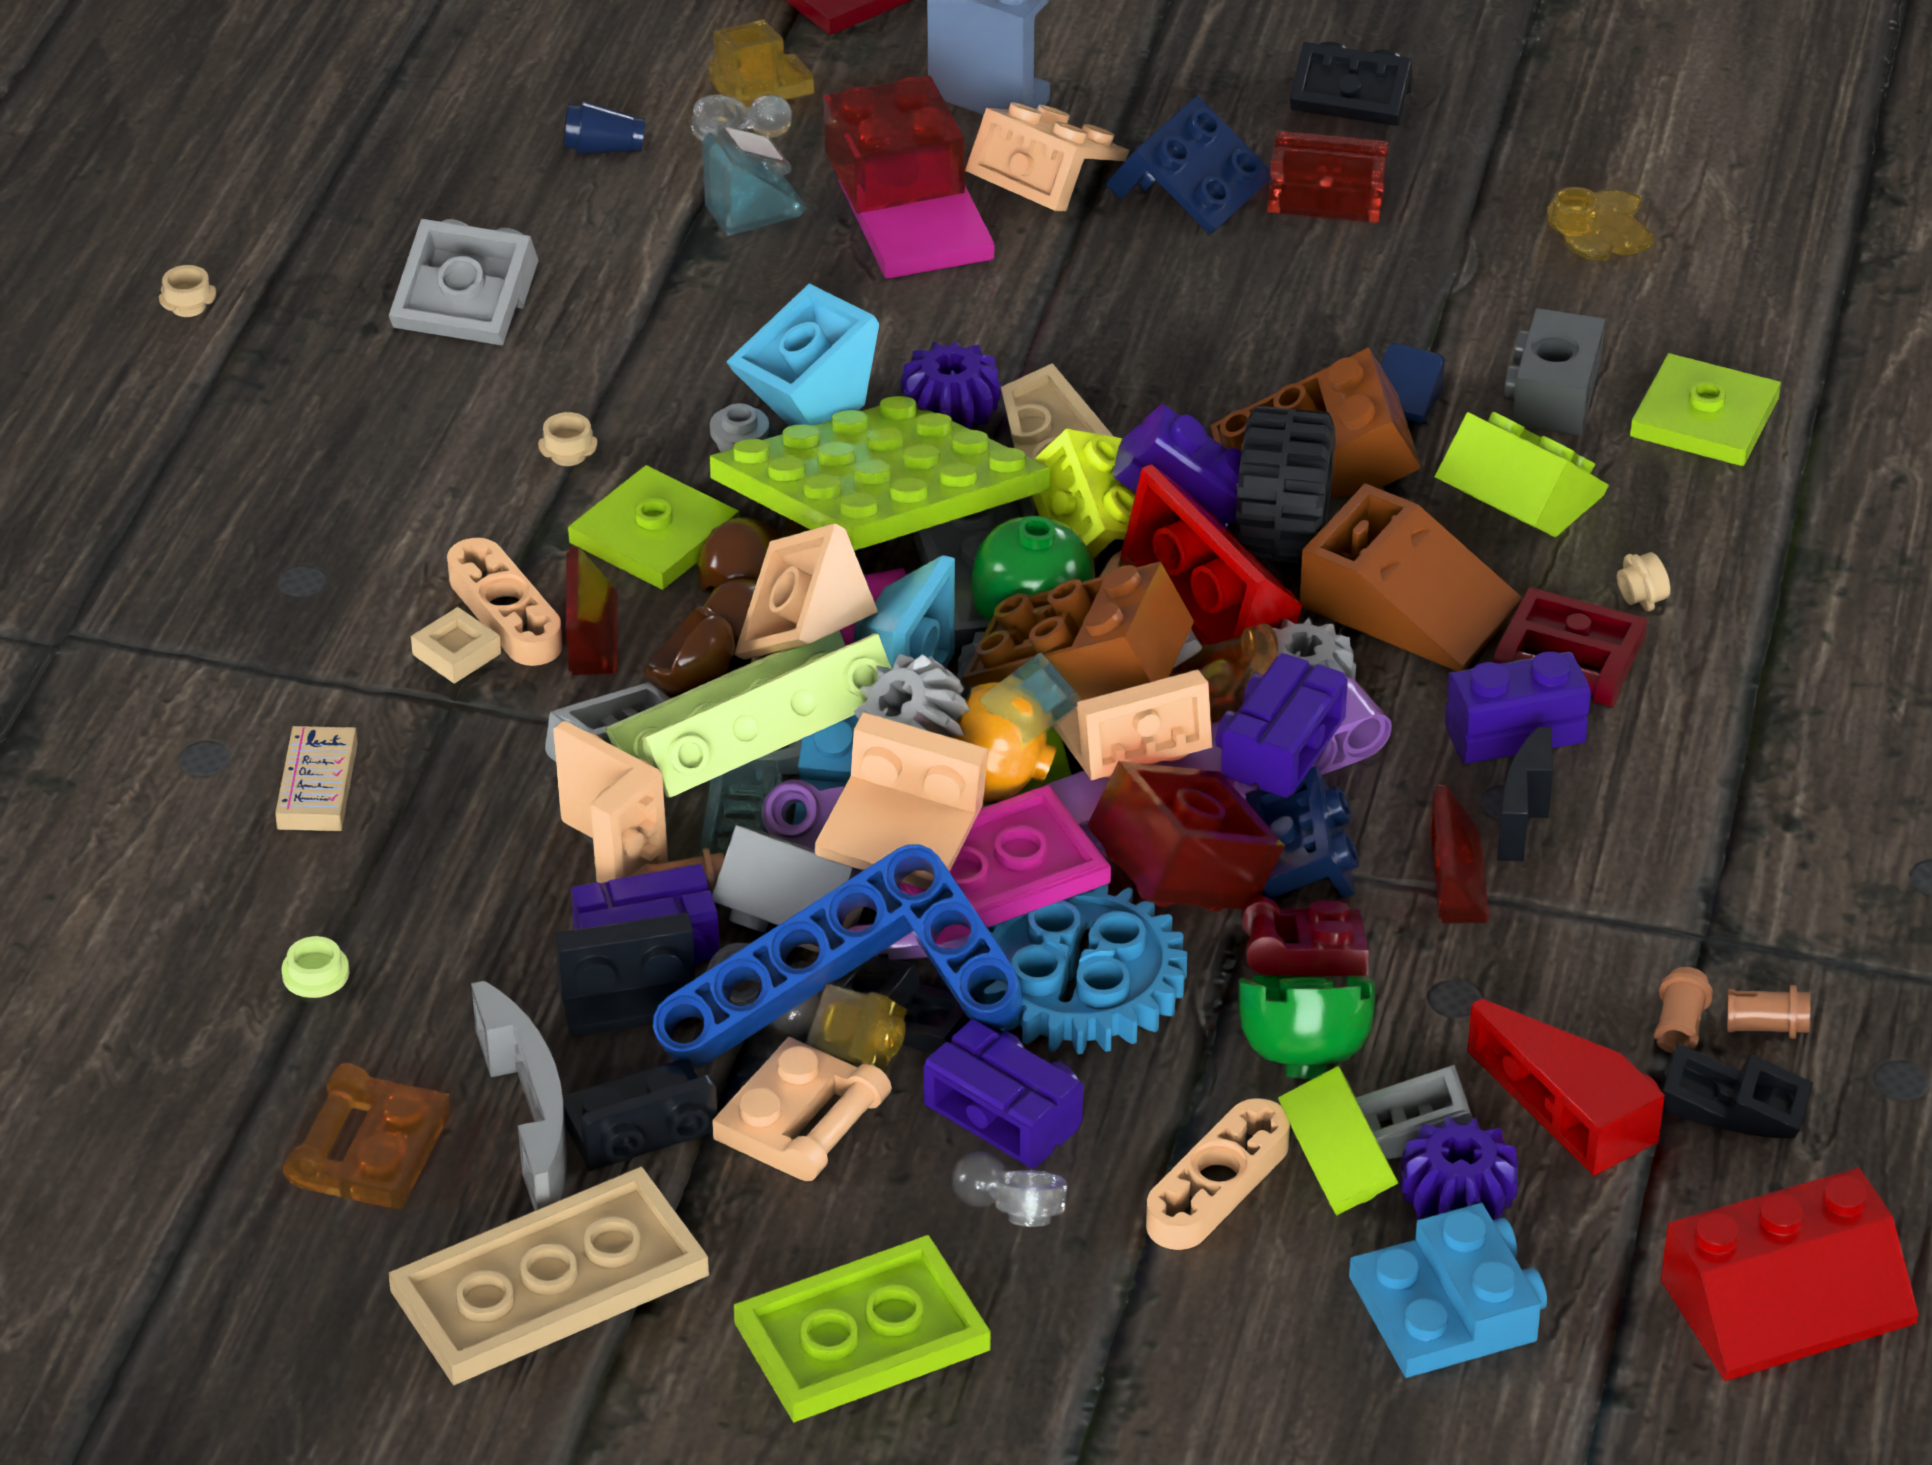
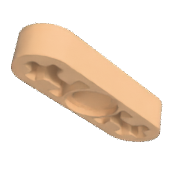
[447,538,563,666]
[1146,1098,1290,1250]

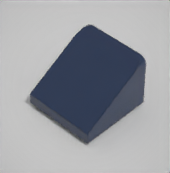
[1381,343,1445,423]

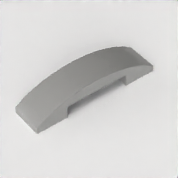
[471,981,567,1211]

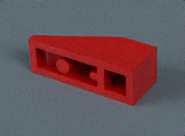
[1467,999,1665,1176]

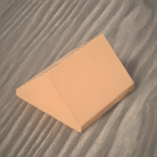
[734,523,878,660]

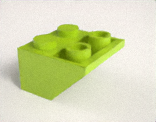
[1434,411,1609,538]

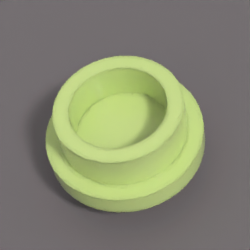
[281,936,349,998]

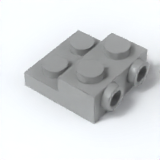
[389,219,538,346]

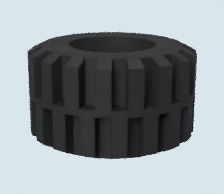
[1235,406,1335,564]

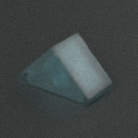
[702,132,807,236]
[979,652,1083,749]

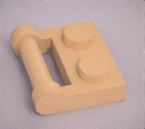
[713,1037,892,1181]

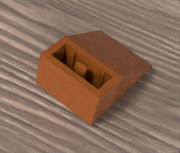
[1210,347,1421,498]
[1300,483,1522,671]
[962,561,1194,706]

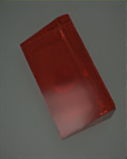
[566,547,618,675]
[1430,785,1490,923]

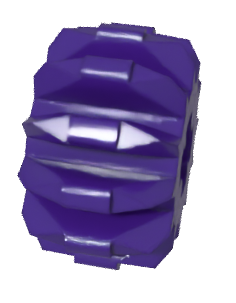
[901,340,1001,429]
[1400,1115,1518,1220]

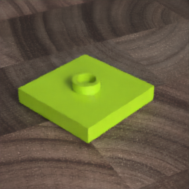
[1630,353,1781,466]
[568,465,740,590]

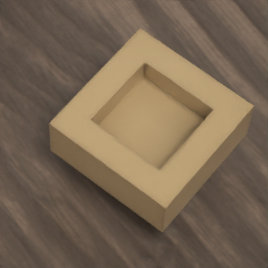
[411,607,501,684]

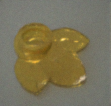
[1546,187,1655,262]

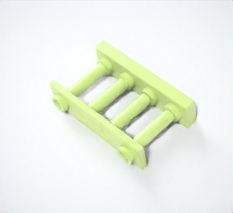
[605,630,892,798]

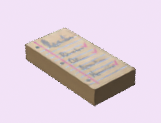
[275,726,358,831]

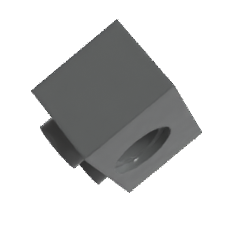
[1504,308,1605,436]

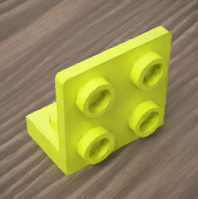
[1032,429,1136,559]

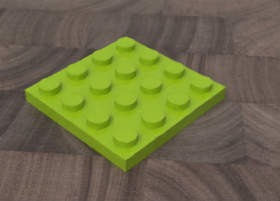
[710,396,1050,551]

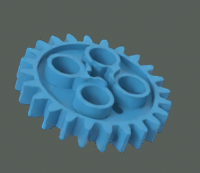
[973,884,1187,1054]

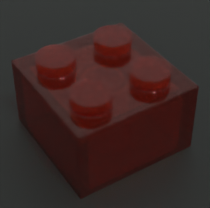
[823,76,965,214]
[1087,761,1285,911]

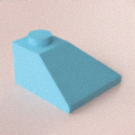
[726,283,879,426]
[854,555,955,670]

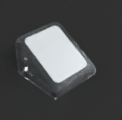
[717,125,791,186]

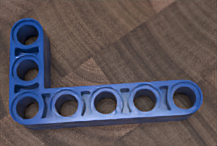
[653,844,1023,1067]

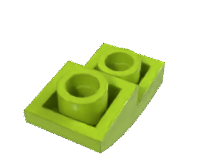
[1278,1066,1398,1216]

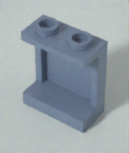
[927,0,1050,115]

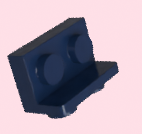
[1245,766,1359,899]

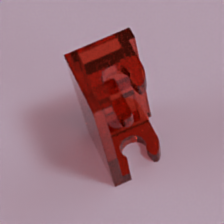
[1267,131,1389,223]

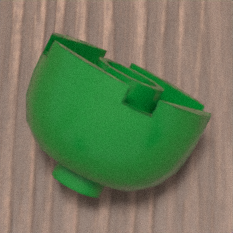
[971,516,1095,621]
[1238,974,1375,1079]

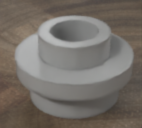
[710,403,769,452]

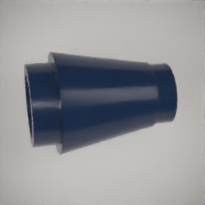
[563,99,645,155]

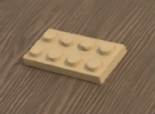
[389,1166,709,1386]

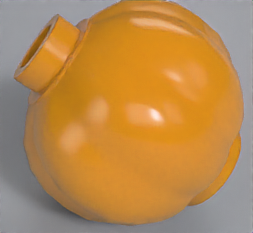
[950,682,1057,803]

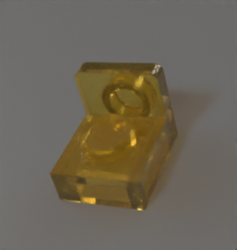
[806,984,907,1074]

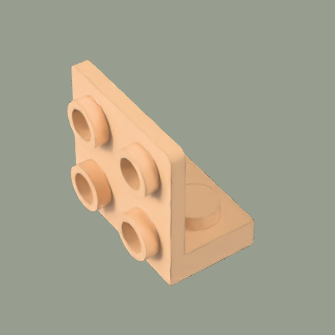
[965,102,1129,211]
[1046,670,1212,780]
[815,712,988,889]
[553,721,668,883]

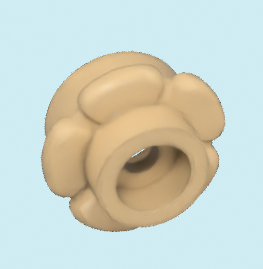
[159,265,216,317]
[538,412,597,466]
[1617,552,1670,611]

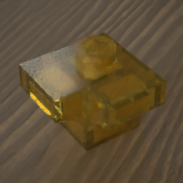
[708,19,815,112]

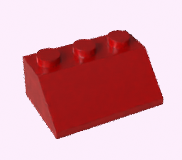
[1120,464,1303,674]
[1660,1167,1919,1381]

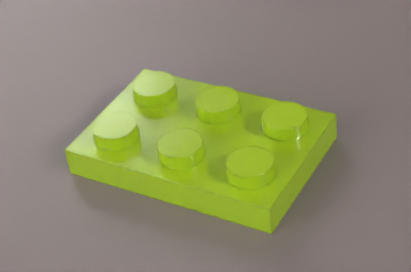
[734,1235,990,1423]

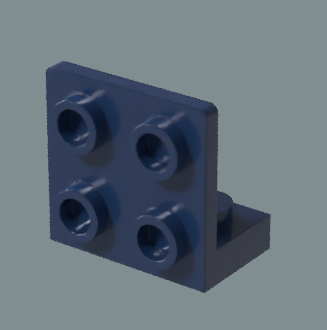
[1106,95,1273,234]

